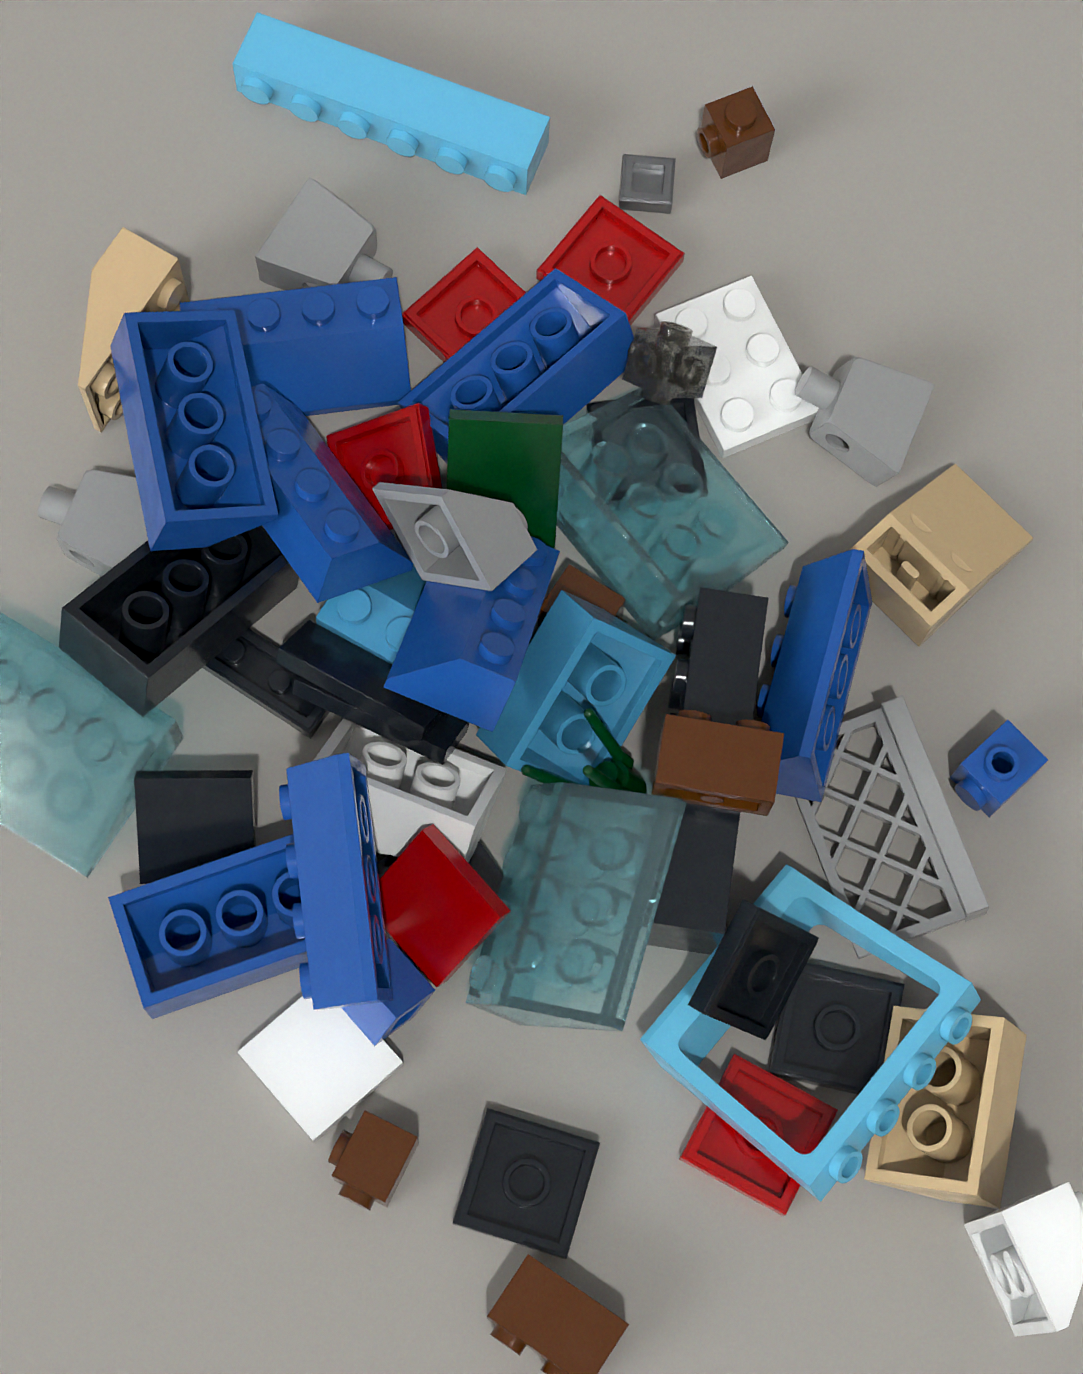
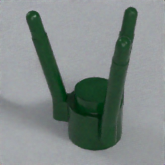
[521,708,647,816]

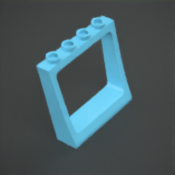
[640,864,981,1202]

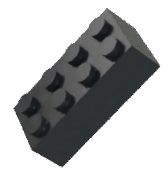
[59,525,299,717]

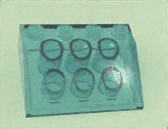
[557,382,789,641]
[0,612,184,878]
[465,782,686,1032]

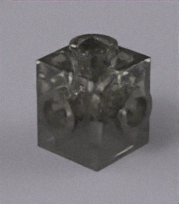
[622,321,717,405]

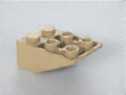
[78,227,189,432]
[850,464,1034,647]

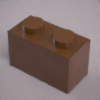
[651,710,784,816]
[487,1254,629,1374]

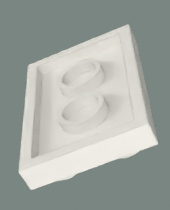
[654,275,819,459]

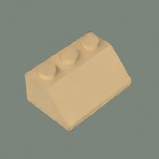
[864,1006,1027,1209]

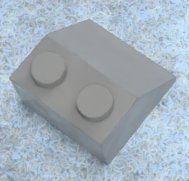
[372,482,537,591]

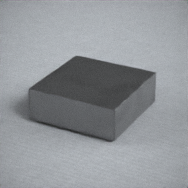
[619,154,676,214]

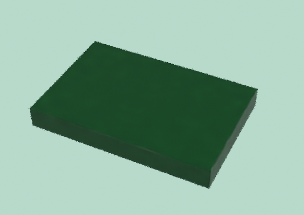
[447,409,563,549]

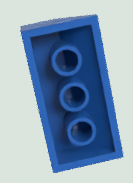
[398,268,641,464]
[179,277,411,416]
[110,310,278,551]
[251,383,414,603]
[384,537,560,732]
[757,549,873,802]
[279,753,393,1010]
[108,834,308,1019]

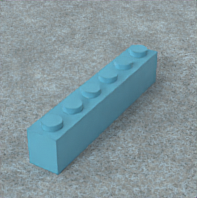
[232,12,550,195]

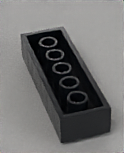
[637,587,769,955]

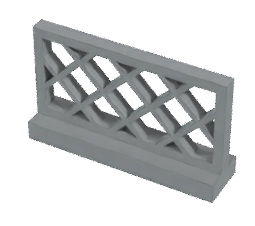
[795,695,989,959]

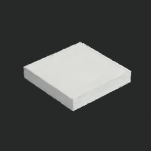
[237,996,403,1143]

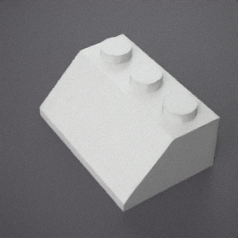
[313,718,508,862]
[964,1182,1083,1337]

